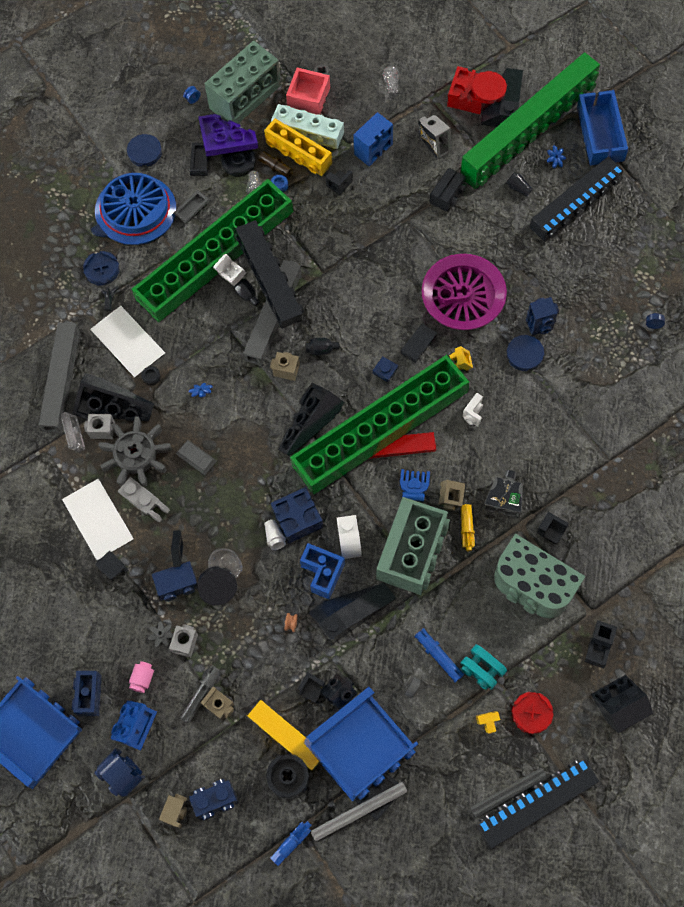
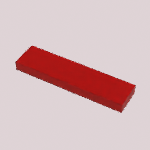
[369,432,436,459]

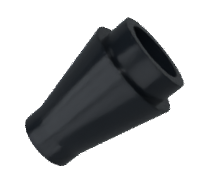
[506,172,533,197]

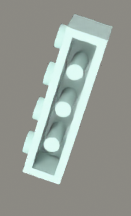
[271,104,344,149]

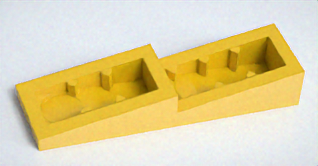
[247,700,319,770]

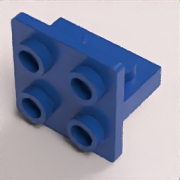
[111,701,157,751]

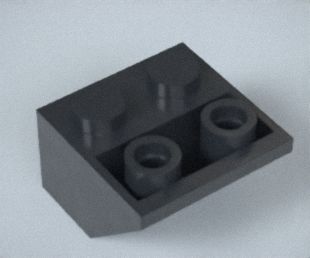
[591,675,653,733]

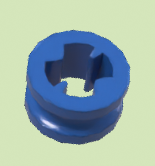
[183,86,201,104]

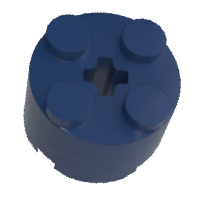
[94,748,145,797]

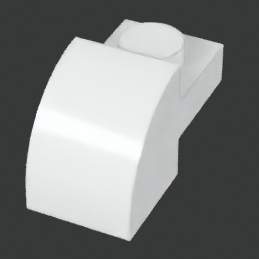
[337,515,362,559]

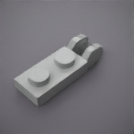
[118,477,170,523]

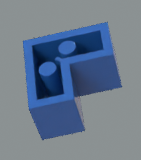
[300,543,345,600]

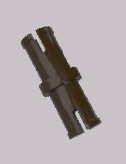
[258,151,293,178]

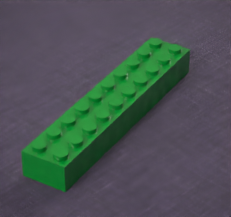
[460,52,600,189]
[131,179,293,323]
[290,355,469,495]

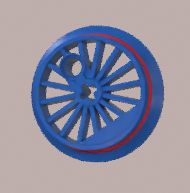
[95,173,176,245]

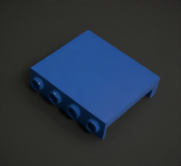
[0,676,82,789]
[304,687,418,802]

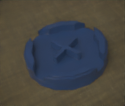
[127,134,162,167]
[83,251,120,286]
[506,335,544,371]

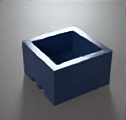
[270,487,323,544]

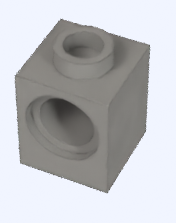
[84,414,115,439]
[169,624,198,658]

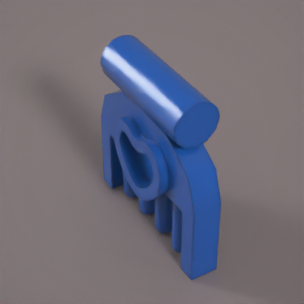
[400,469,430,501]

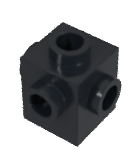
[320,674,358,710]

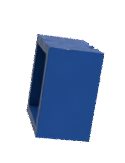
[353,112,393,167]

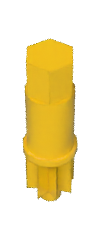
[461,504,475,551]

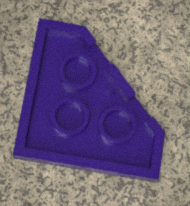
[198,114,258,156]

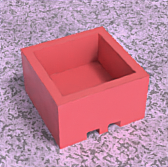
[286,67,330,115]

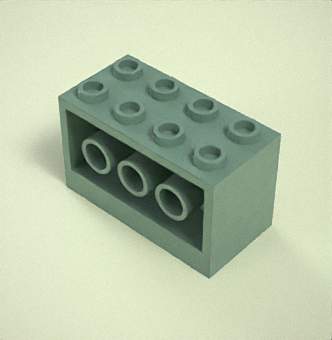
[204,41,281,124]
[376,497,450,595]

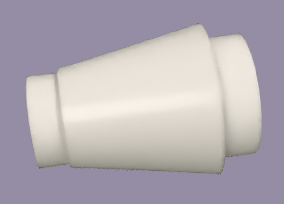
[264,520,286,550]

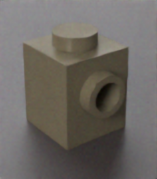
[270,352,300,381]

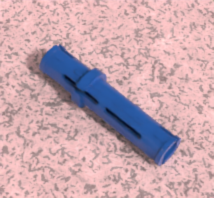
[414,628,464,683]

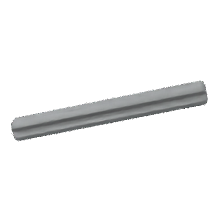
[311,782,407,841]

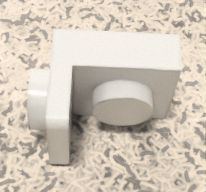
[462,393,483,427]

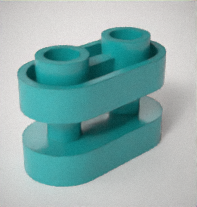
[460,644,507,690]

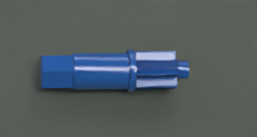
[270,821,312,866]

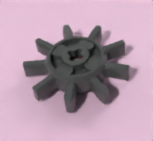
[98,417,172,487]

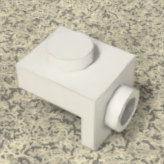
[214,254,246,286]

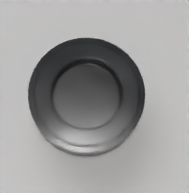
[141,366,161,386]

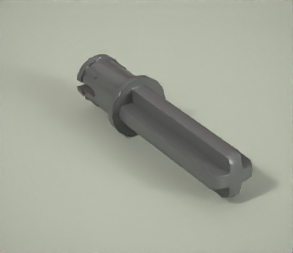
[180,665,222,723]

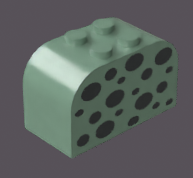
[494,534,586,618]

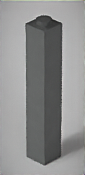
[243,260,302,366]
[39,321,80,433]

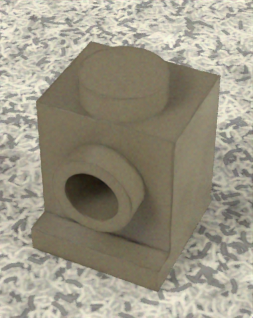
[439,480,465,511]
[201,686,235,721]
[159,794,188,829]

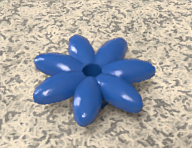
[547,145,566,168]
[189,383,213,397]

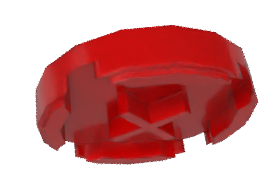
[471,71,507,104]
[512,692,553,734]

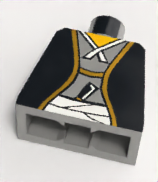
[418,115,452,159]

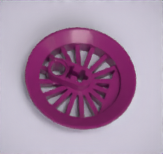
[422,254,507,330]

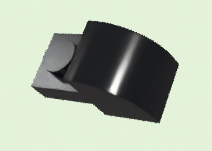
[584,620,617,669]

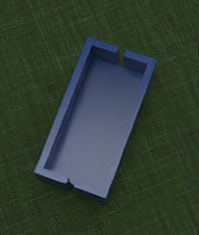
[577,90,628,166]

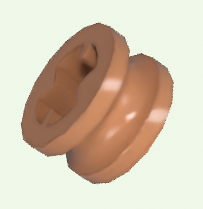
[285,613,298,632]

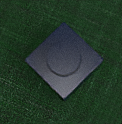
[373,356,398,382]

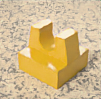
[449,346,473,371]
[476,711,500,734]

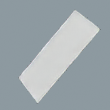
[90,306,165,377]
[62,479,133,560]

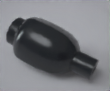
[234,278,260,306]
[305,338,340,355]

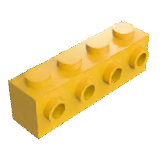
[264,118,332,176]

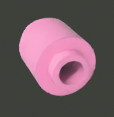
[129,662,154,693]

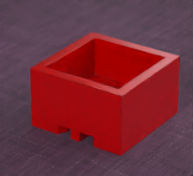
[447,66,484,114]

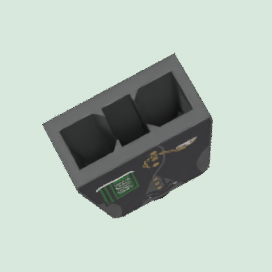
[483,470,523,519]

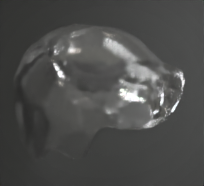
[208,548,243,578]

